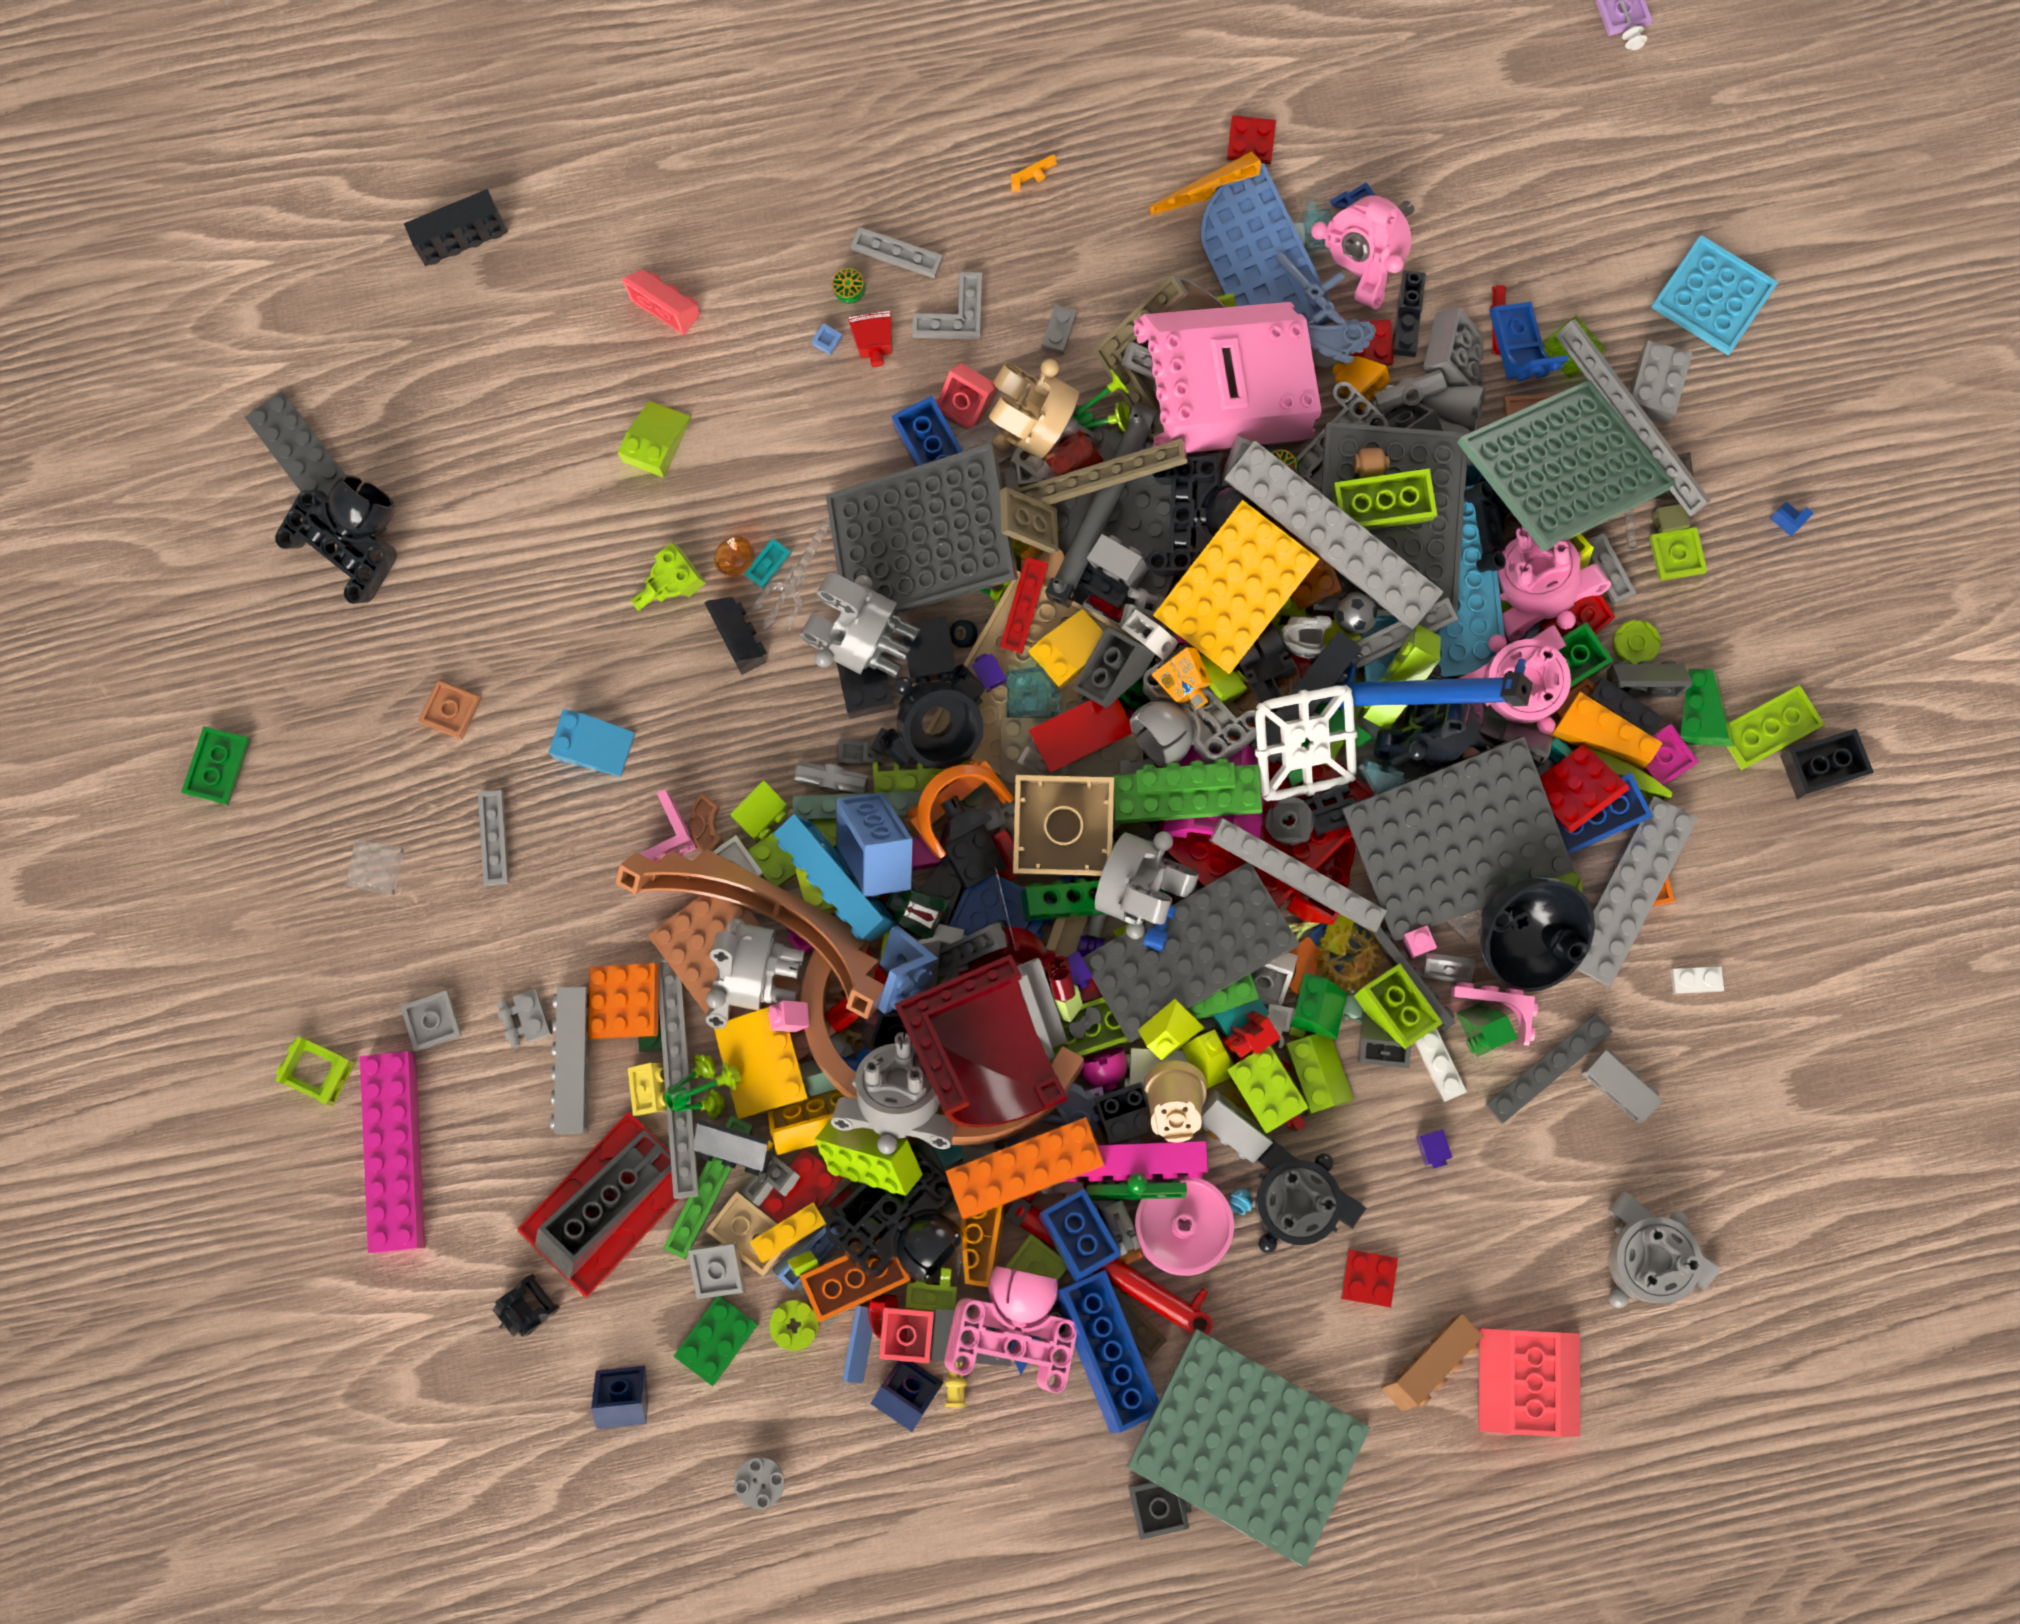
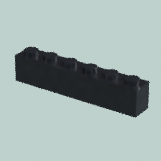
[1251,630,1363,765]

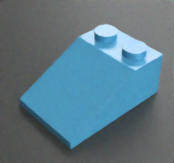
[549,709,635,777]

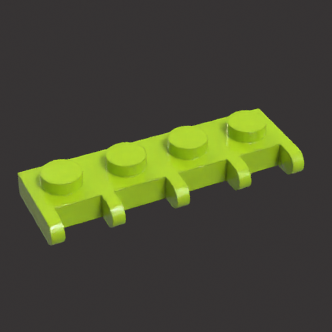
[873,760,967,793]

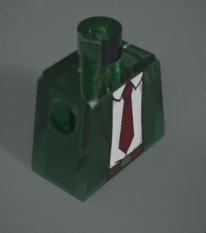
[886,889,949,939]

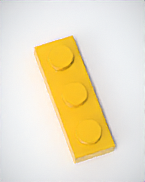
[750,1202,826,1263]

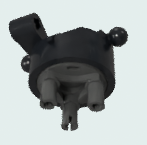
[1255,1140,1367,1253]

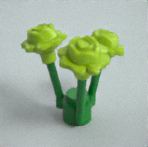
[664,1054,742,1119]

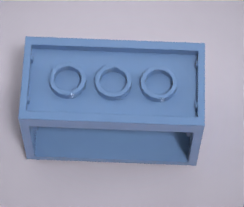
[836,793,912,897]

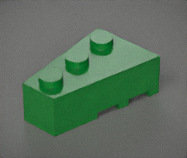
[1456,1002,1518,1057]

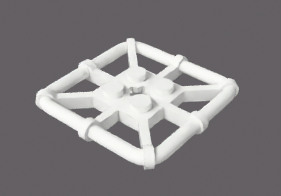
[1255,685,1358,801]

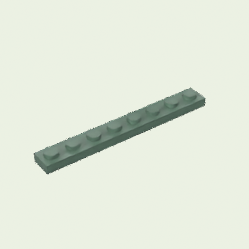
[793,789,983,821]

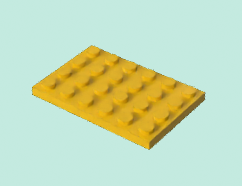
[1153,500,1319,674]

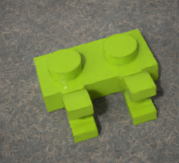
[905,1268,957,1310]

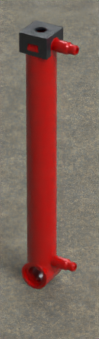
[1005,1192,1213,1335]

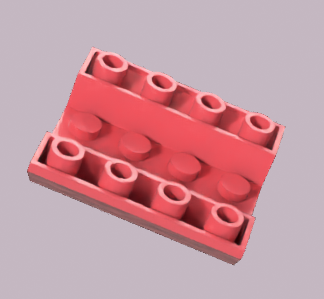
[1478,1328,1580,1437]

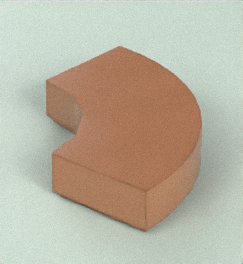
[690,792,723,853]

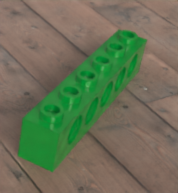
[1021,878,1168,922]

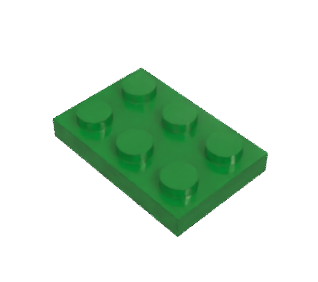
[181,726,251,806]
[673,1296,759,1386]

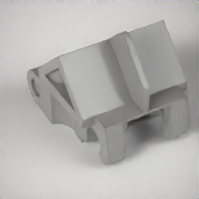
[1005,448,1058,490]

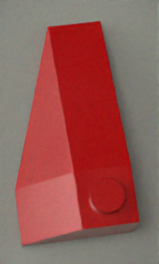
[1286,838,1356,924]

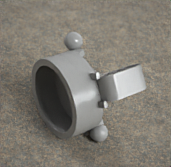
[1095,832,1199,939]

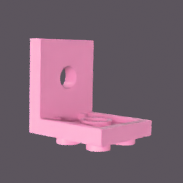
[639,789,697,863]

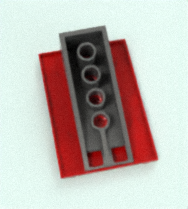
[517,1112,681,1299]

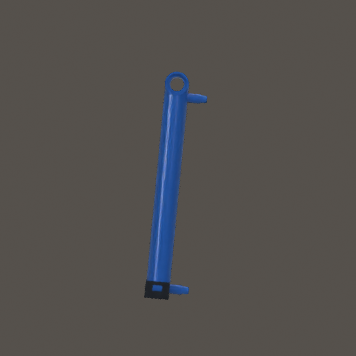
[1328,658,1533,710]

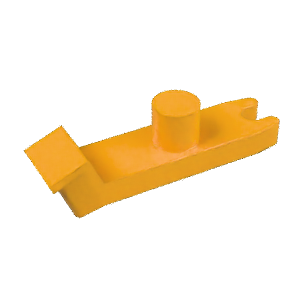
[1011,154,1057,192]

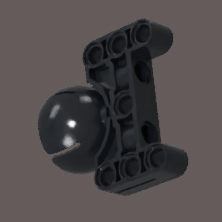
[1147,456,1256,576]
[275,475,397,604]
[826,1146,964,1283]

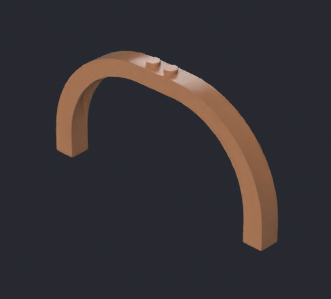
[801,949,1084,1146]

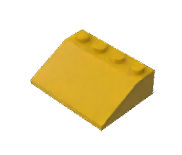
[714,1007,809,1120]

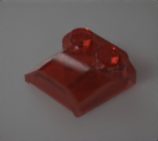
[1044,429,1105,476]

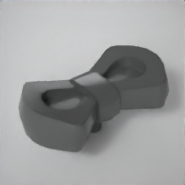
[1068,1007,1102,1039]

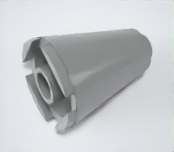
[1420,385,1486,431]

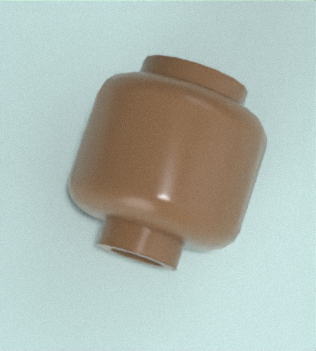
[1354,448,1390,479]

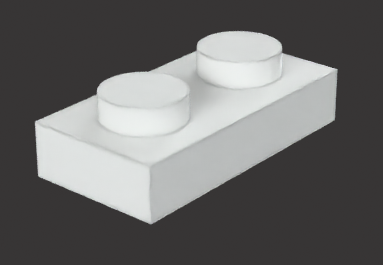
[1671,967,1724,994]

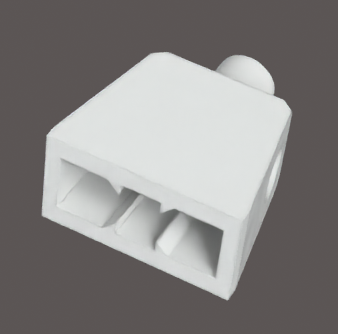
[1122,609,1178,660]

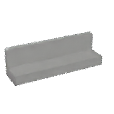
[1017,958,1067,1060]

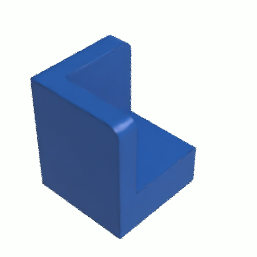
[1770,502,1813,536]

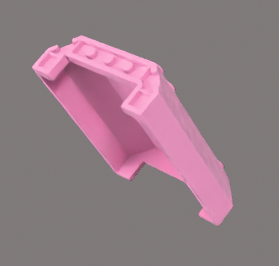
[1134,302,1322,456]

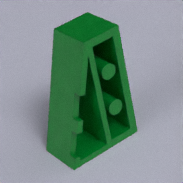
[1680,669,1735,747]

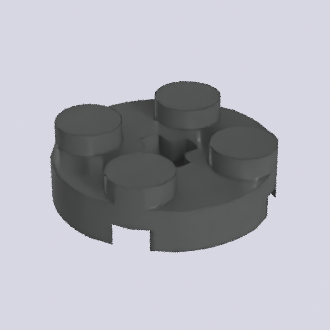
[1265,797,1315,846]

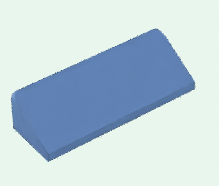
[773,1217,841,1291]
[842,1305,873,1383]

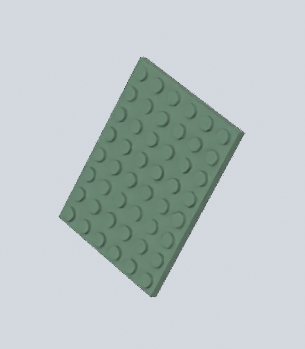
[1457,380,1675,552]
[1126,1329,1371,1567]

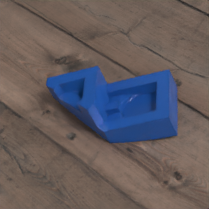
[1330,182,1375,210]

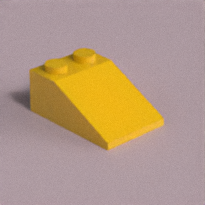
[1028,609,1104,690]

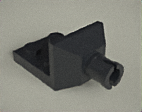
[940,795,1007,890]

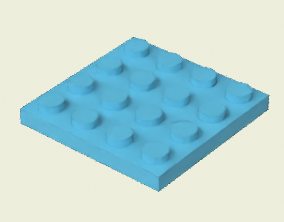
[1651,235,1779,356]

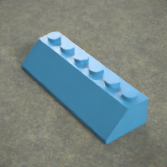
[773,814,899,941]

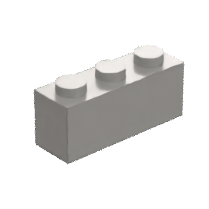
[1581,1050,1663,1124]
[1201,1090,1273,1163]

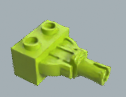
[630,542,706,611]

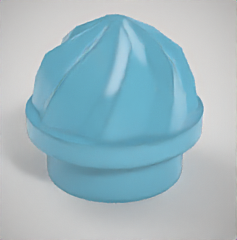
[1229,1189,1253,1215]

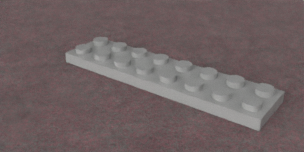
[1576,796,1698,987]

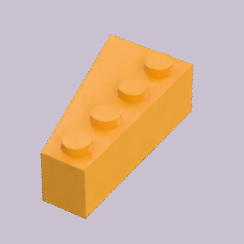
[1550,692,1663,769]

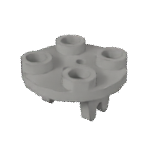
[734,1457,785,1510]

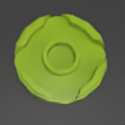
[1612,620,1661,664]

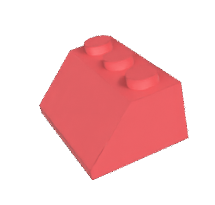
[622,269,700,335]

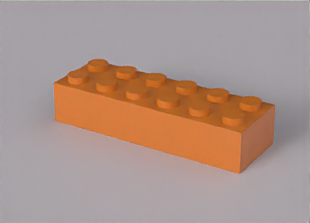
[945,1117,1106,1219]

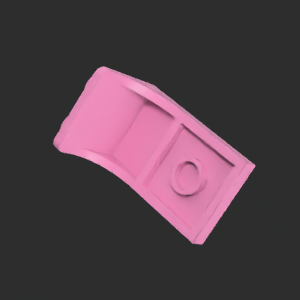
[1449,982,1538,1046]

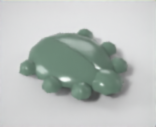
[1343,988,1366,1023]

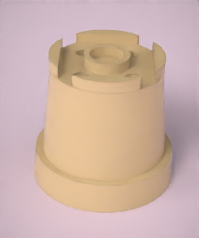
[1143,1060,1207,1142]

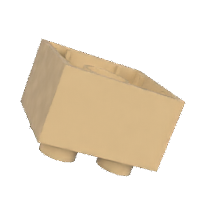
[1013,775,1114,876]

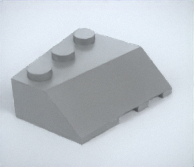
[1423,307,1483,387]

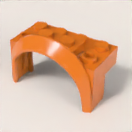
[903,760,1015,859]

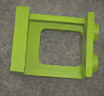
[275,1037,356,1107]

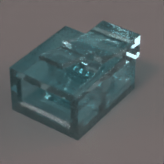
[1301,201,1332,252]

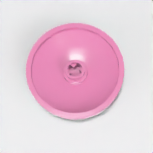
[1135,1176,1234,1276]

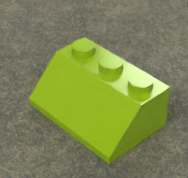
[1283,1034,1354,1115]

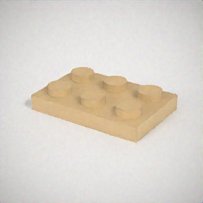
[706,1191,783,1277]

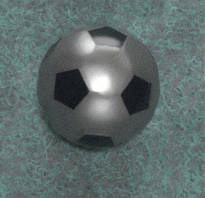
[1335,592,1378,635]

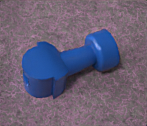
[1143,906,1176,952]

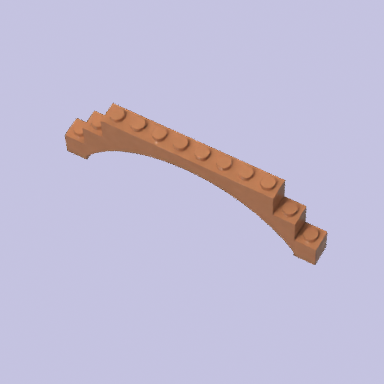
[615,849,885,1019]

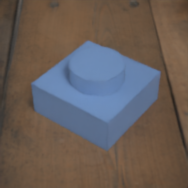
[811,323,843,356]

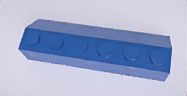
[1056,1270,1159,1433]

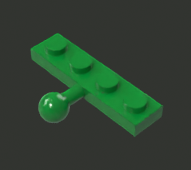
[1087,1173,1187,1201]

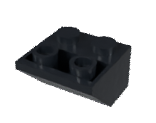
[1095,1082,1153,1145]

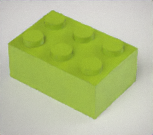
[1227,1045,1309,1134]

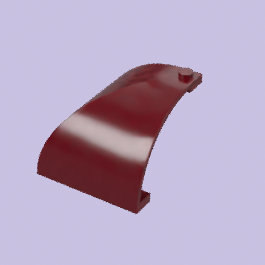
[894,954,1068,1128]

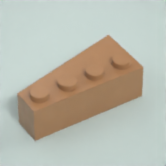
[1381,1314,1483,1411]

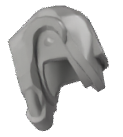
[1281,616,1332,658]

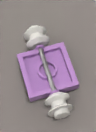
[1595,0,1652,50]

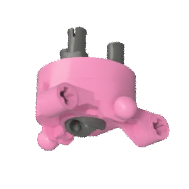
[1311,195,1415,310]

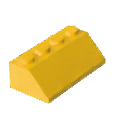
[767,1089,869,1155]

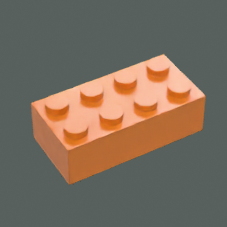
[799,1239,912,1323]

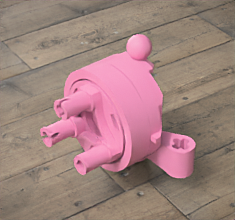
[1498,526,1611,642]
[1459,625,1571,735]

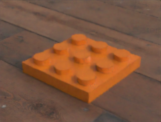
[588,963,659,1040]

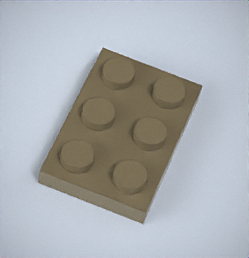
[1000,487,1058,554]

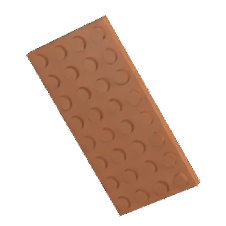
[647,895,837,1061]

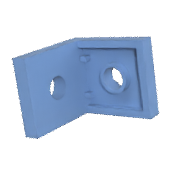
[878,926,938,1014]

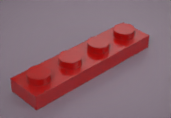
[1000,557,1049,654]

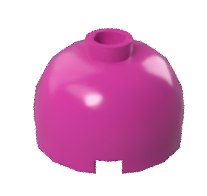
[1081,1047,1128,1090]

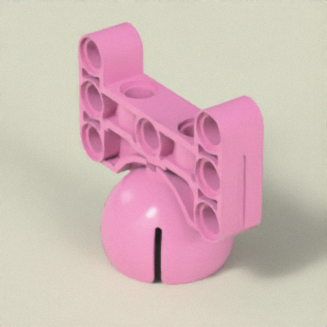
[945,1266,1077,1393]

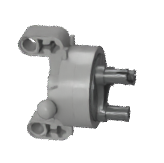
[800,572,920,678]

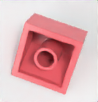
[937,363,998,432]
[879,1307,934,1363]

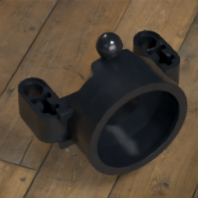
[878,664,985,769]

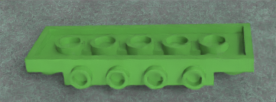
[1113,759,1262,824]

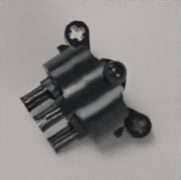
[1374,664,1494,766]

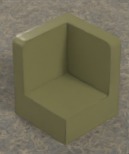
[1652,504,1690,534]

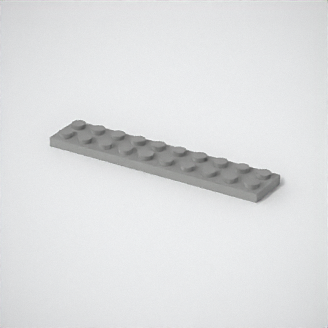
[1224,441,1443,630]

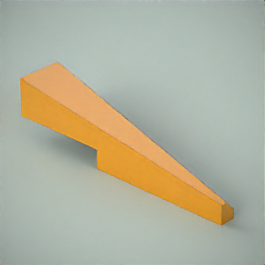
[1148,152,1261,215]

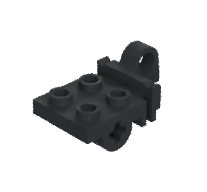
[1239,621,1297,704]

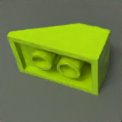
[617,401,691,478]
[1354,963,1443,1049]

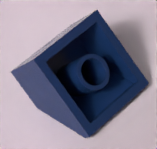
[870,1361,944,1432]
[591,1366,648,1429]

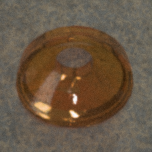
[714,536,755,577]

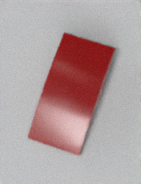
[1028,698,1133,773]

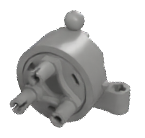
[705,918,805,1029]
[831,1033,956,1154]
[1608,1191,1721,1308]

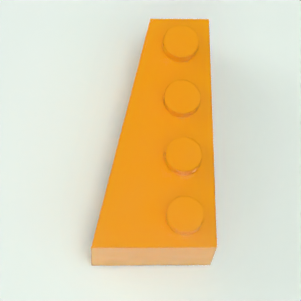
[959,1204,1007,1287]

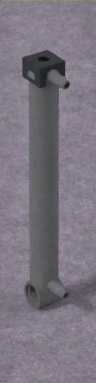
[1045,403,1160,608]

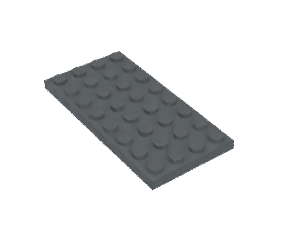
[1082,862,1300,1043]

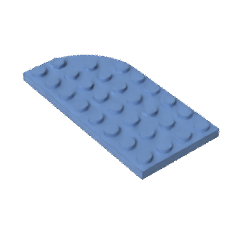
[1201,163,1332,326]

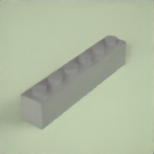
[550,987,590,1135]

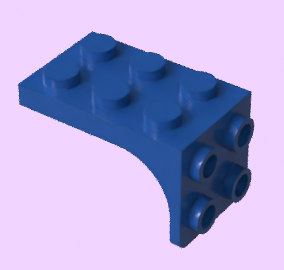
[1489,302,1569,381]

